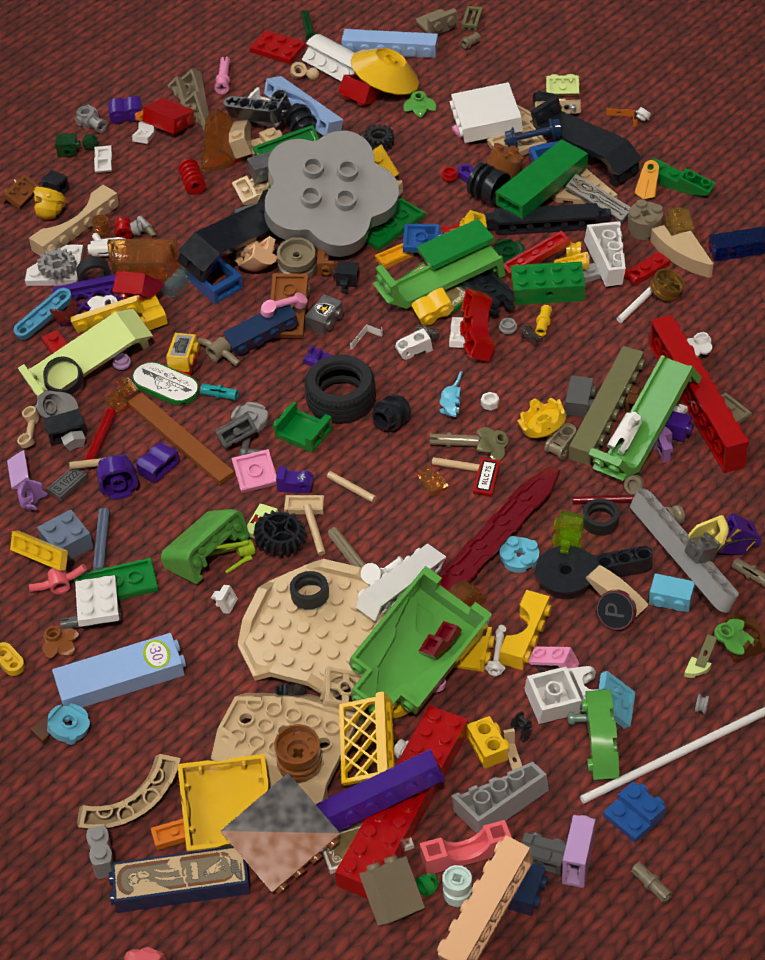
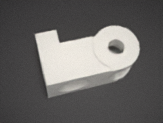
[395,328,433,360]

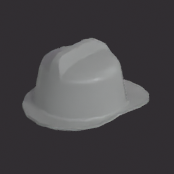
[35,391,78,418]

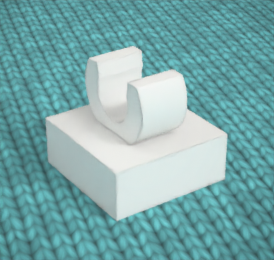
[211,585,238,614]

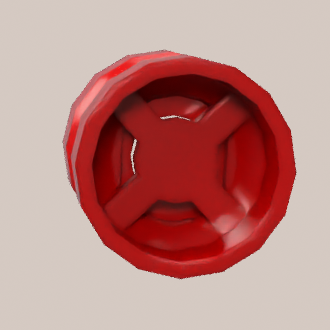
[114,217,132,241]

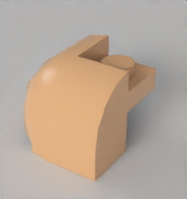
[235,236,277,272]

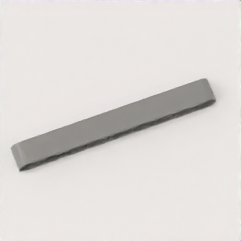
[630,488,739,613]

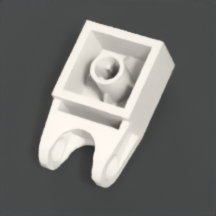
[524,666,597,724]

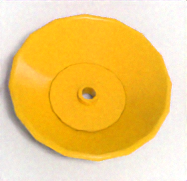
[350,48,419,95]

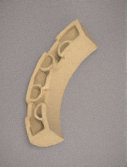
[77,754,180,828]

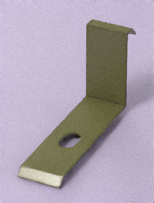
[695,634,719,668]

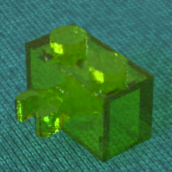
[552,510,585,554]

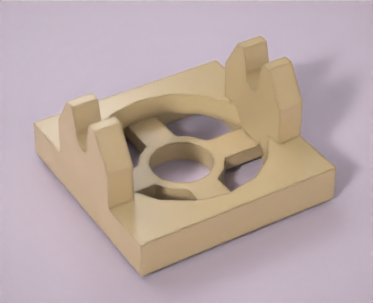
[319,667,366,712]

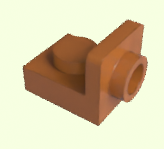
[317,248,335,275]

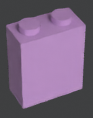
[562,815,595,888]

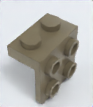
[416,8,458,34]

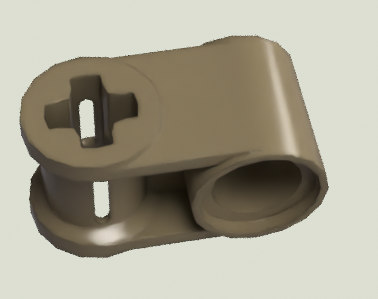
[544,423,576,460]

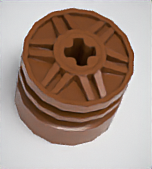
[274,724,322,782]

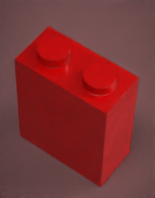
[142,98,194,134]

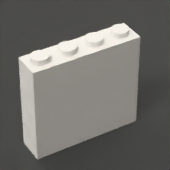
[449,83,523,143]

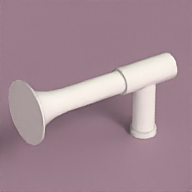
[361,556,403,584]

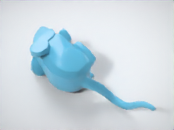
[439,371,463,417]

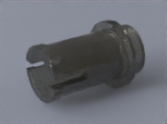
[416,324,440,342]
[520,325,543,346]

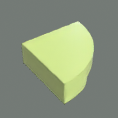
[684,657,711,678]

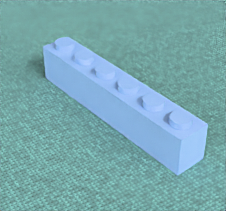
[341,29,438,58]

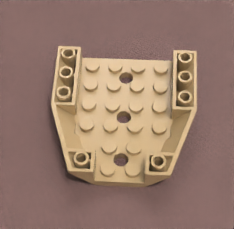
[211,693,369,804]

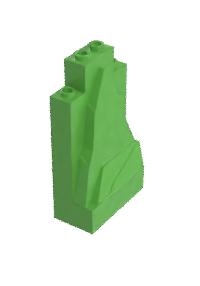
[349,566,492,714]

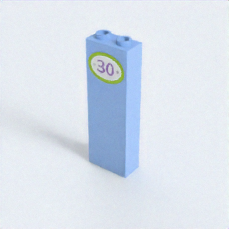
[52,633,186,707]

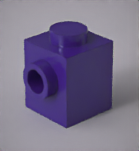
[665,411,694,442]

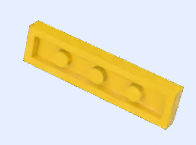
[71,295,144,333]
[10,531,68,571]

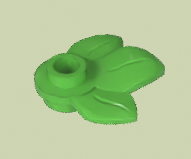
[404,91,436,118]
[714,619,754,655]

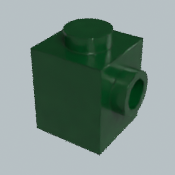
[55,133,81,157]

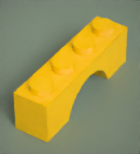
[499,590,552,670]

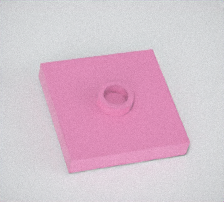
[232,449,277,494]

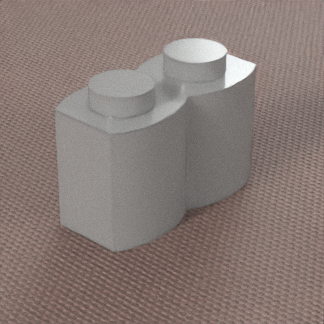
[86,825,114,879]

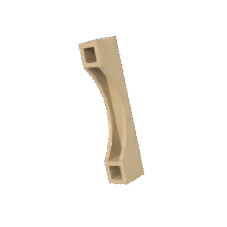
[29,185,119,255]

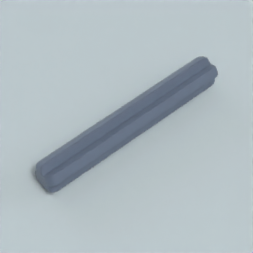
[93,508,110,570]

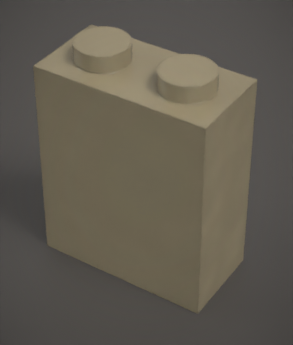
[359,855,425,926]

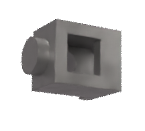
[684,532,721,564]

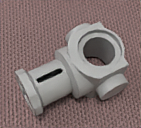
[75,104,107,133]

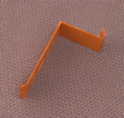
[606,108,638,126]

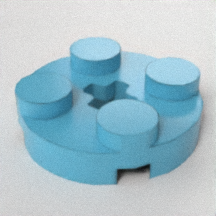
[500,536,539,573]
[47,704,90,745]

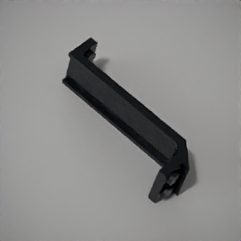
[530,95,642,187]
[177,189,273,283]

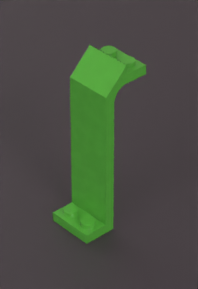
[373,244,506,308]
[588,355,702,481]

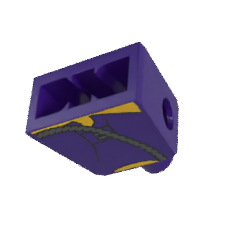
[717,513,762,555]

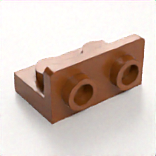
[1,174,40,209]

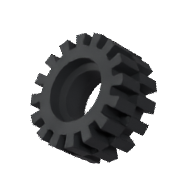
[364,124,394,152]

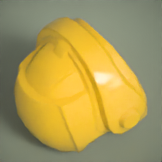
[33,187,66,220]

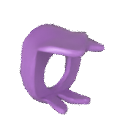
[17,480,48,511]

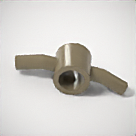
[197,337,241,367]

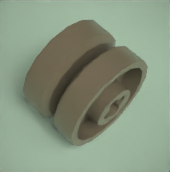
[277,237,317,279]

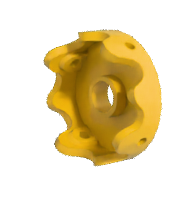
[517,398,567,438]

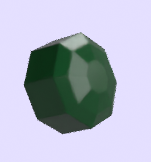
[82,134,98,150]

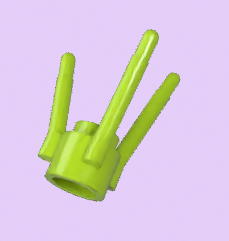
[208,540,255,574]

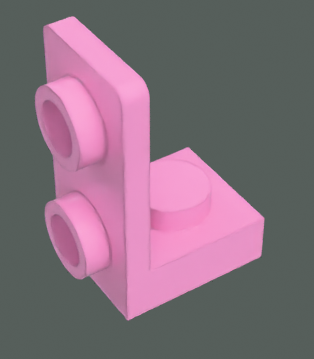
[528,647,580,669]

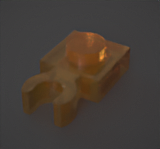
[417,464,448,496]

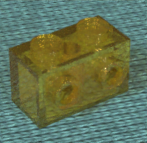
[664,207,694,236]

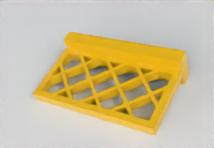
[339,691,395,786]

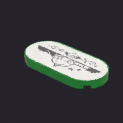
[132,362,199,406]

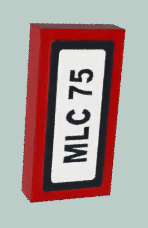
[473,457,500,497]

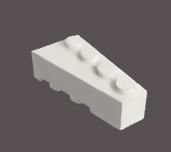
[584,221,626,286]

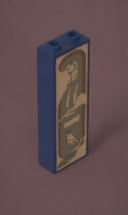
[109,846,250,913]

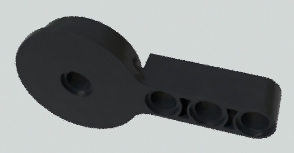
[536,545,653,599]

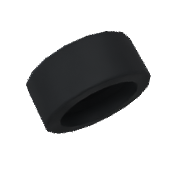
[76,256,111,282]
[582,498,620,536]
[290,571,329,609]

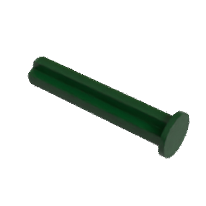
[301,10,316,42]

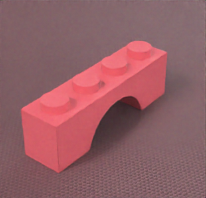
[420,820,512,874]

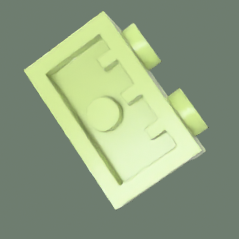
[546,74,579,96]

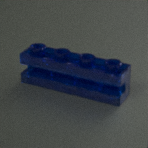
[708,226,765,262]

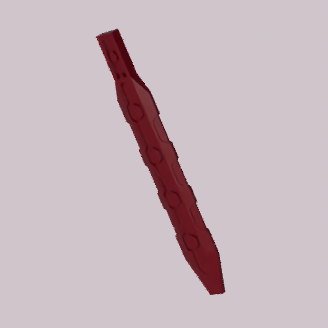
[438,467,560,594]

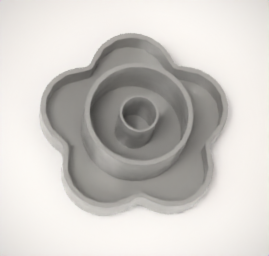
[264,131,399,257]

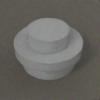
[130,219,144,236]
[499,318,517,334]

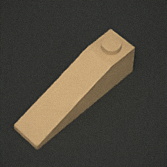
[229,119,252,159]

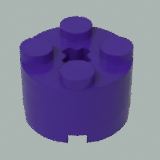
[96,454,138,499]

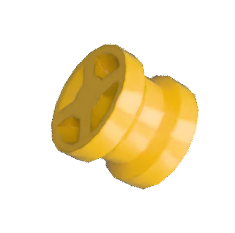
[566,241,581,257]

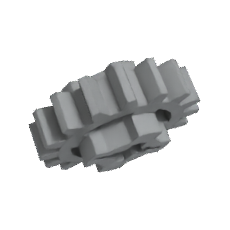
[37,247,76,279]

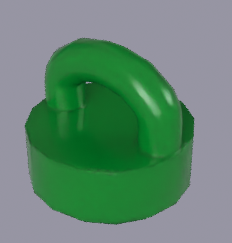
[416,873,439,898]

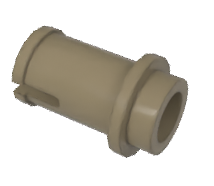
[461,32,481,49]

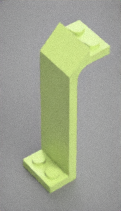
[18,309,153,397]

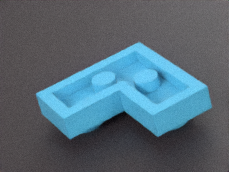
[598,671,635,729]

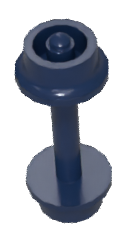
[504,118,564,149]

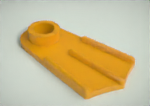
[634,160,659,200]

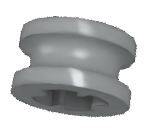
[695,694,709,715]

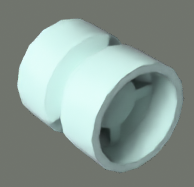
[442,865,472,907]

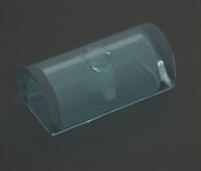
[159,265,190,299]

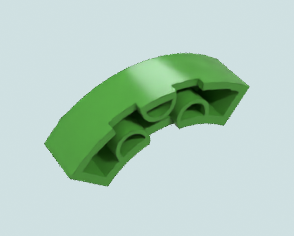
[582,689,619,780]

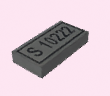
[47,469,88,501]

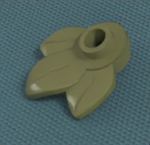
[476,427,508,460]

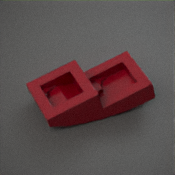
[418,621,462,658]

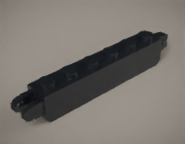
[484,203,611,236]

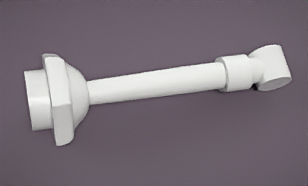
[485,625,506,676]

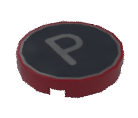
[596,589,637,630]

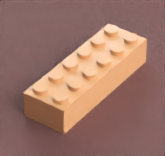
[437,835,533,960]

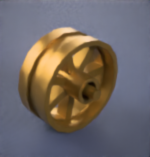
[650,269,685,302]

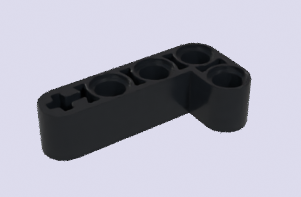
[223,90,291,123]

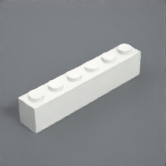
[356,543,446,621]

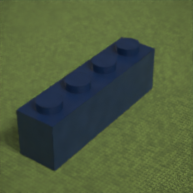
[223,305,299,357]

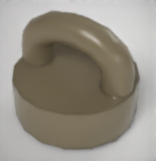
[624,475,645,495]

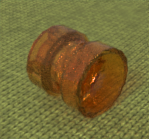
[91,215,111,239]

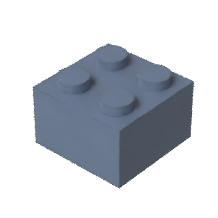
[37,509,93,562]

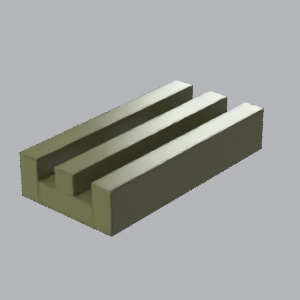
[461,6,483,31]

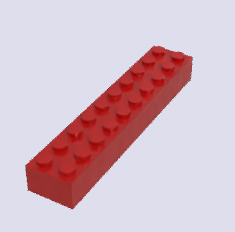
[649,315,749,473]
[335,705,468,899]

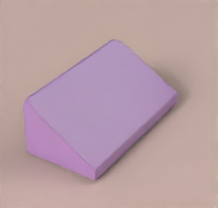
[7,450,30,490]

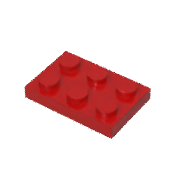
[249,30,306,65]

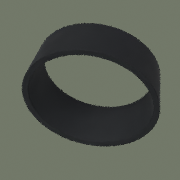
[43,356,84,395]

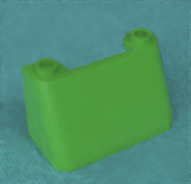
[161,509,250,584]

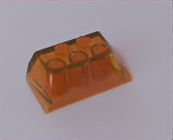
[107,239,181,284]

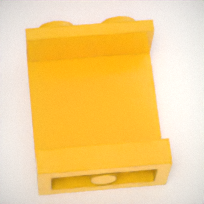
[454,627,495,672]

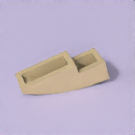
[586,565,648,616]

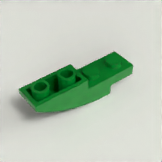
[648,158,716,196]

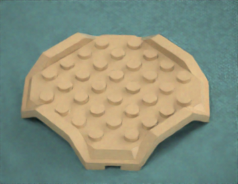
[238,559,387,698]

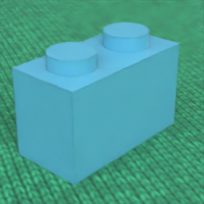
[649,574,695,613]

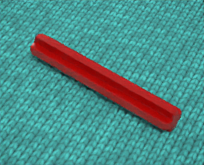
[84,408,116,460]

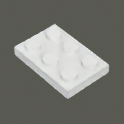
[75,575,119,627]

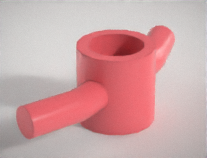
[29,564,87,594]

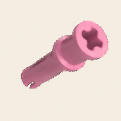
[215,57,230,94]

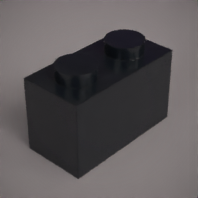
[43,408,87,447]

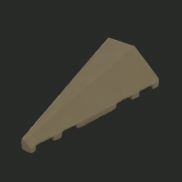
[167,68,212,132]

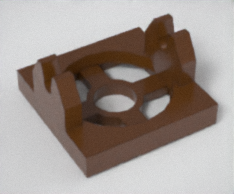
[722,611,765,662]

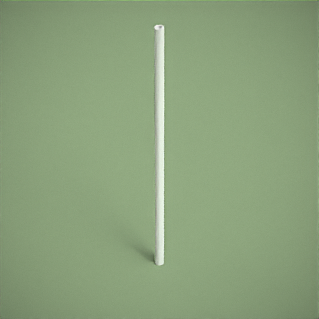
[580,707,765,804]

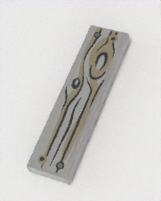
[566,174,630,223]

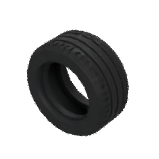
[305,355,376,424]

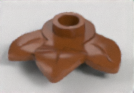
[42,626,79,659]

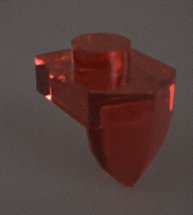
[49,299,78,325]

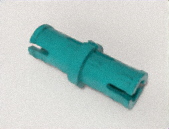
[200,383,239,401]

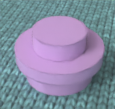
[113,353,131,370]

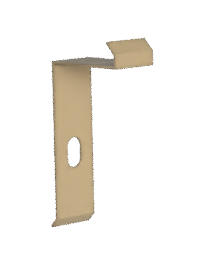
[503,728,522,770]

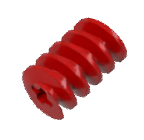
[178,158,206,195]

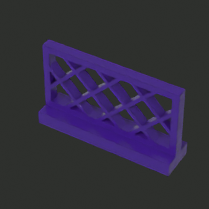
[52,274,123,327]

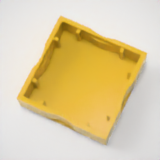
[178,754,268,852]

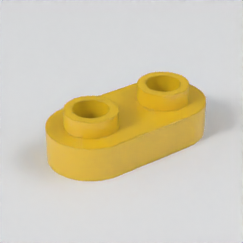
[0,642,25,676]

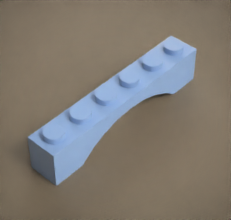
[264,76,343,136]

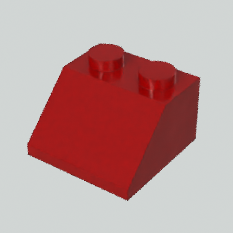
[338,74,382,106]
[112,271,165,301]

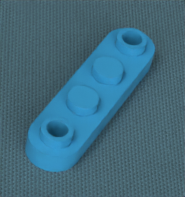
[14,288,73,340]

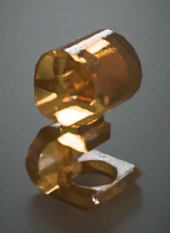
[105,377,138,412]

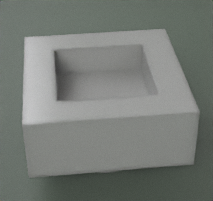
[583,263,601,283]

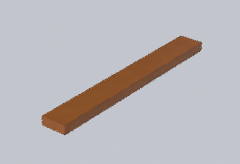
[127,393,235,485]

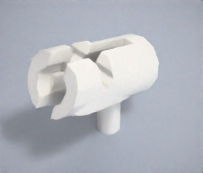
[88,233,127,257]
[607,411,643,455]

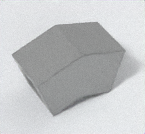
[61,431,85,452]

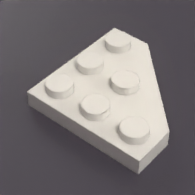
[25,245,84,286]

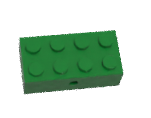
[511,261,585,305]

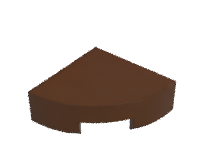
[30,716,50,745]

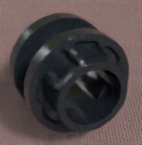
[284,103,317,132]
[372,394,411,432]

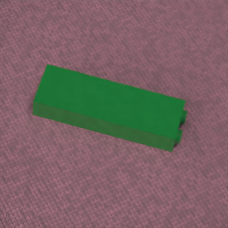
[496,139,588,219]

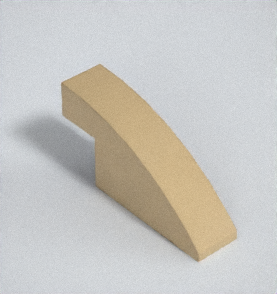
[651,225,713,278]

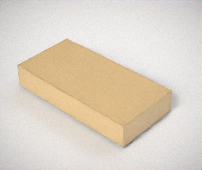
[284,495,324,514]

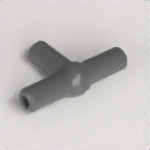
[239,436,263,456]

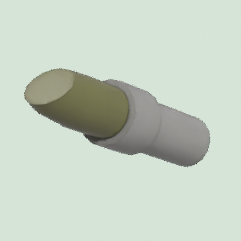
[137,215,156,237]

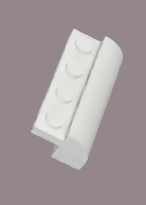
[302,34,356,81]

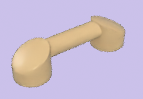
[17,406,39,448]

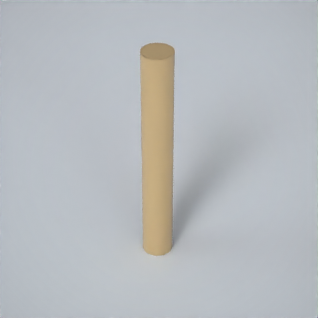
[432,457,480,472]
[69,458,103,469]
[327,471,377,503]
[303,504,326,556]

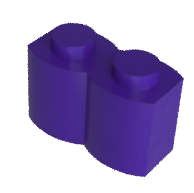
[108,96,142,123]
[136,442,180,483]

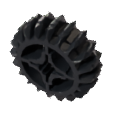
[253,509,307,558]

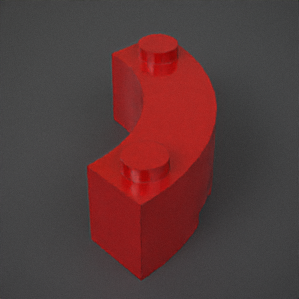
[460,288,496,362]

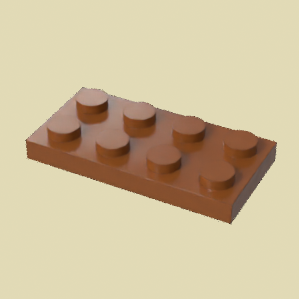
[270,273,309,338]

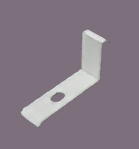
[350,325,383,350]

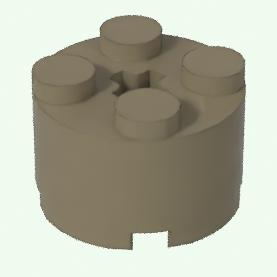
[627,199,663,240]

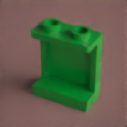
[273,401,333,453]

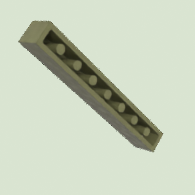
[569,346,646,465]

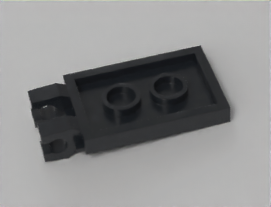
[459,270,516,315]

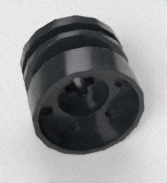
[467,162,511,206]

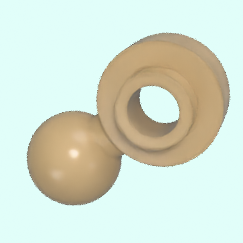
[290,62,319,80]

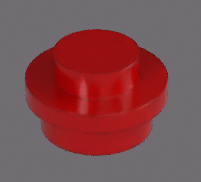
[441,167,458,182]

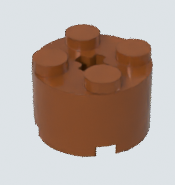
[486,143,524,179]

